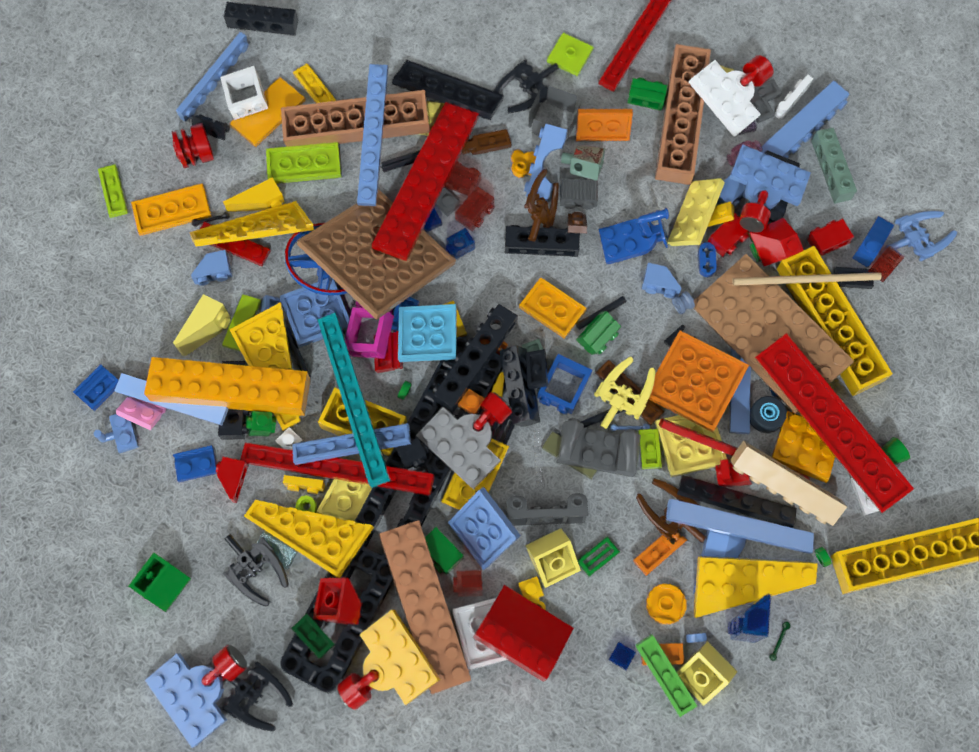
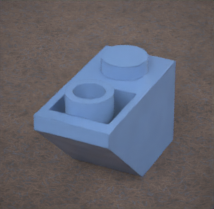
[191,250,232,286]
[642,263,681,298]

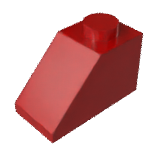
[216,456,249,503]

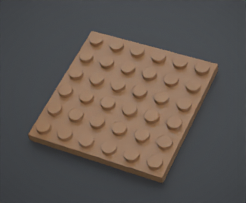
[297,190,456,320]

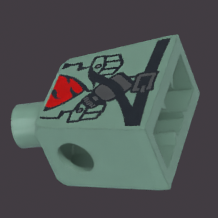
[561,146,605,180]

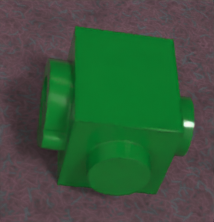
[246,411,276,436]

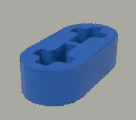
[698,242,717,278]

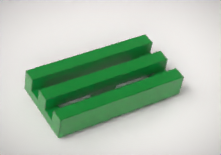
[577,536,620,577]

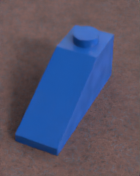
[852,216,894,268]

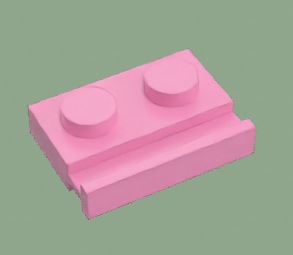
[116,397,166,430]

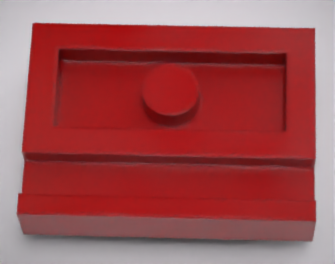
[374,331,403,373]

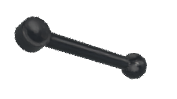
[192,212,230,227]

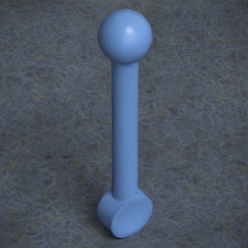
[610,424,650,432]

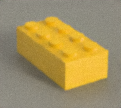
[318,387,407,456]

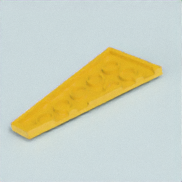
[189,201,314,247]
[229,302,301,431]
[694,556,818,618]

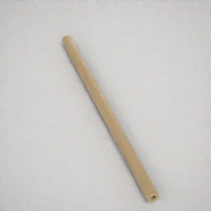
[732,272,881,286]

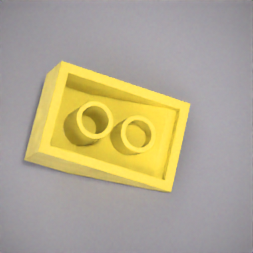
[173,294,230,356]

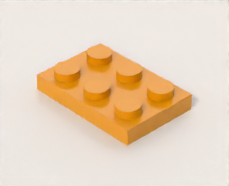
[519,277,587,339]

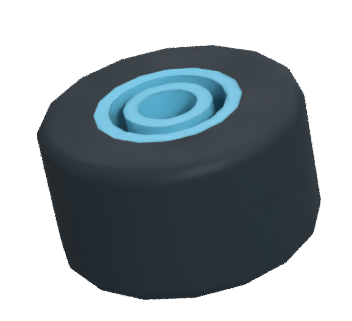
[750,396,787,433]

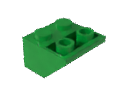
[128,552,191,612]

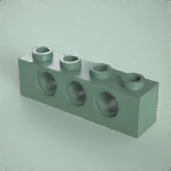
[811,128,857,204]

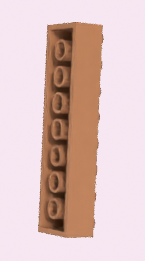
[655,44,711,185]
[281,90,430,147]
[379,520,471,694]

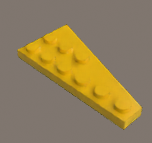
[244,500,374,578]

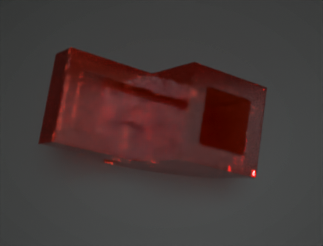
[868,246,905,282]

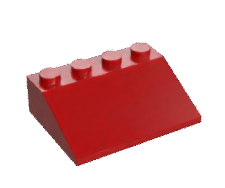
[473,585,574,682]

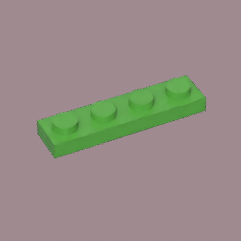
[635,634,697,717]

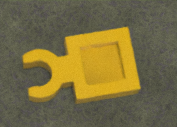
[518,576,546,610]

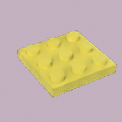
[655,415,727,477]

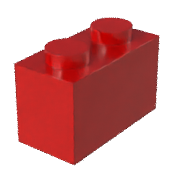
[708,213,750,257]
[807,219,854,256]

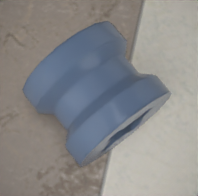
[672,291,695,315]

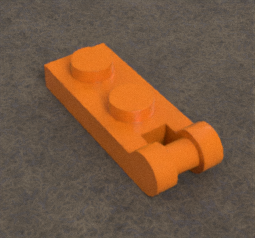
[633,529,687,576]

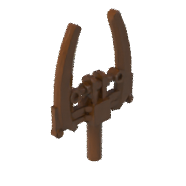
[524,169,559,241]
[636,478,707,543]

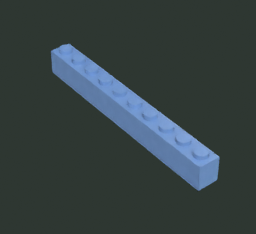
[717,81,849,209]

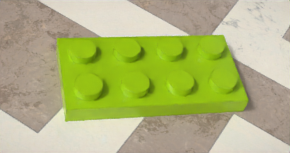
[266,142,341,184]

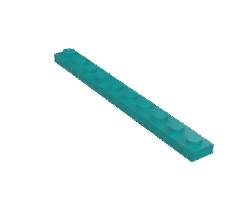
[317,313,390,488]

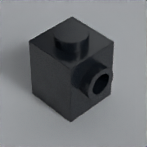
[396,438,429,470]

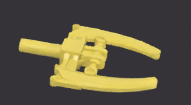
[594,357,655,429]

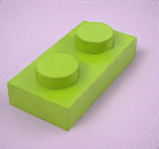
[638,429,662,469]

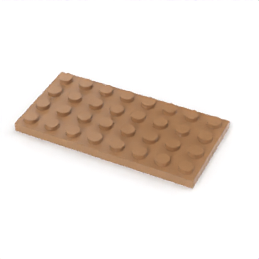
[693,254,854,414]

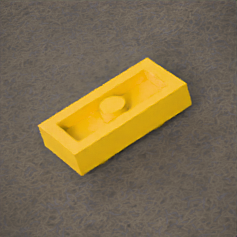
[707,201,734,227]
[283,475,325,494]

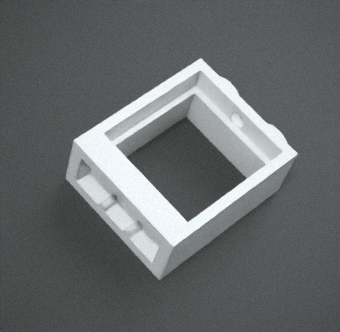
[220,66,268,120]

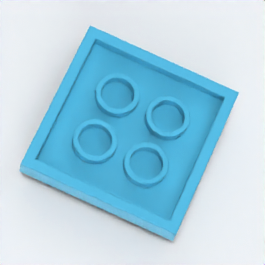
[398,304,457,362]

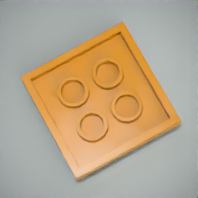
[772,411,835,483]

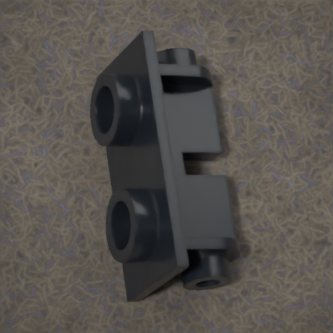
[191,114,230,141]

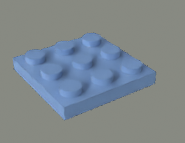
[280,278,350,348]
[448,488,521,570]

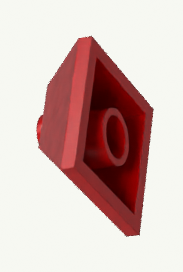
[749,218,804,267]
[313,578,361,625]

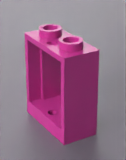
[345,306,394,359]

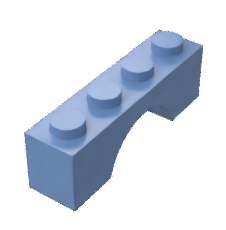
[524,124,568,202]

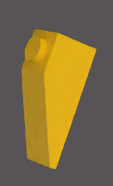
[223,177,285,212]

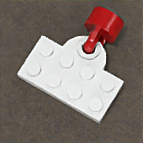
[689,55,774,137]

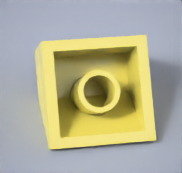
[525,528,581,588]
[677,641,738,706]

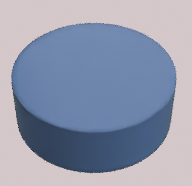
[686,632,707,643]

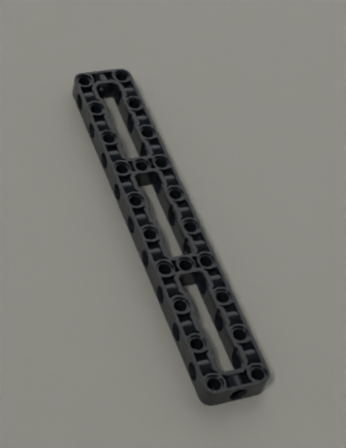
[280,337,503,694]

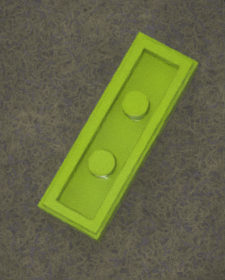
[98,164,128,218]
[222,294,261,352]

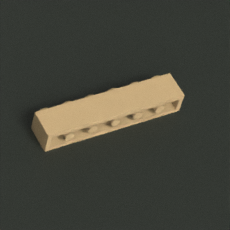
[730,440,847,526]

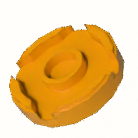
[646,584,687,625]

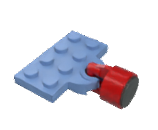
[729,145,811,232]
[145,645,247,748]

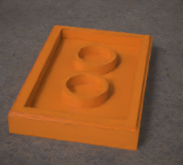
[576,109,633,141]

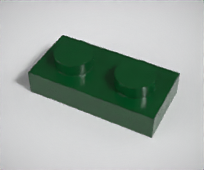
[291,613,335,659]

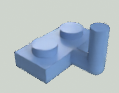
[93,414,139,453]

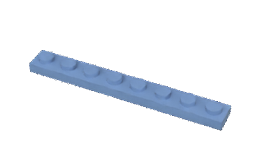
[357,64,388,206]

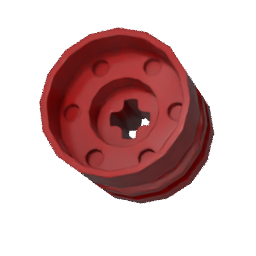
[172,123,215,169]

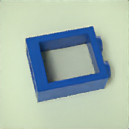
[537,354,593,415]

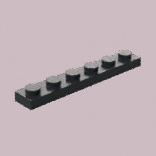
[677,475,797,528]

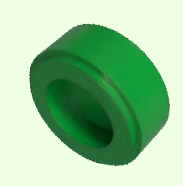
[397,380,412,400]
[815,546,832,567]

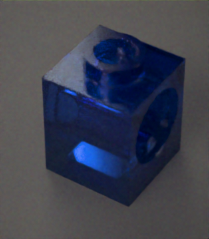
[445,228,475,259]

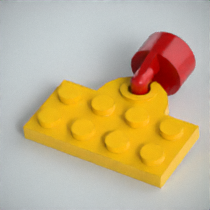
[337,609,440,710]

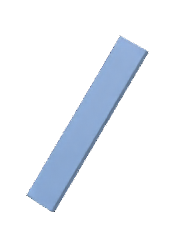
[115,373,228,426]

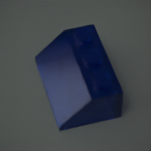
[727,594,771,643]

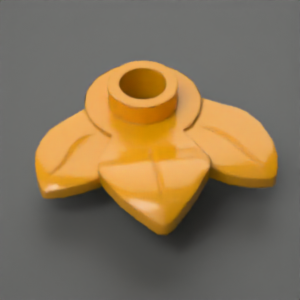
[511,149,537,178]

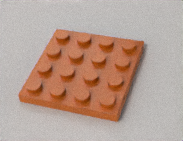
[649,331,749,433]

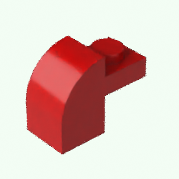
[716,459,752,487]

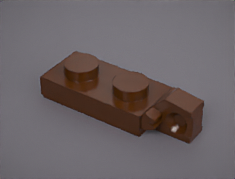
[462,129,512,155]

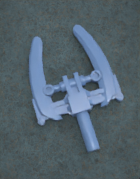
[887,211,957,261]

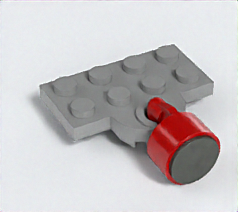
[416,392,512,490]

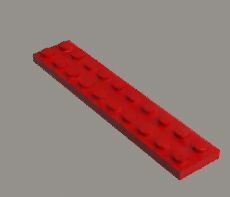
[372,102,479,261]
[755,333,914,513]

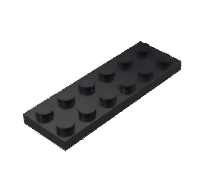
[392,60,504,120]

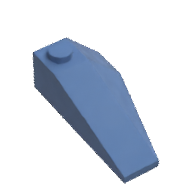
[693,530,746,594]

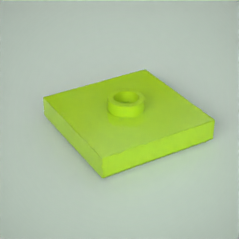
[547,33,594,77]

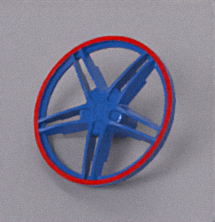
[285,223,348,296]

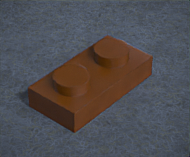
[567,212,587,234]

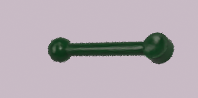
[769,622,791,661]

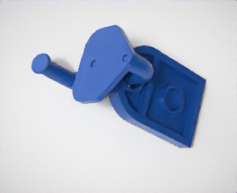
[599,208,669,264]

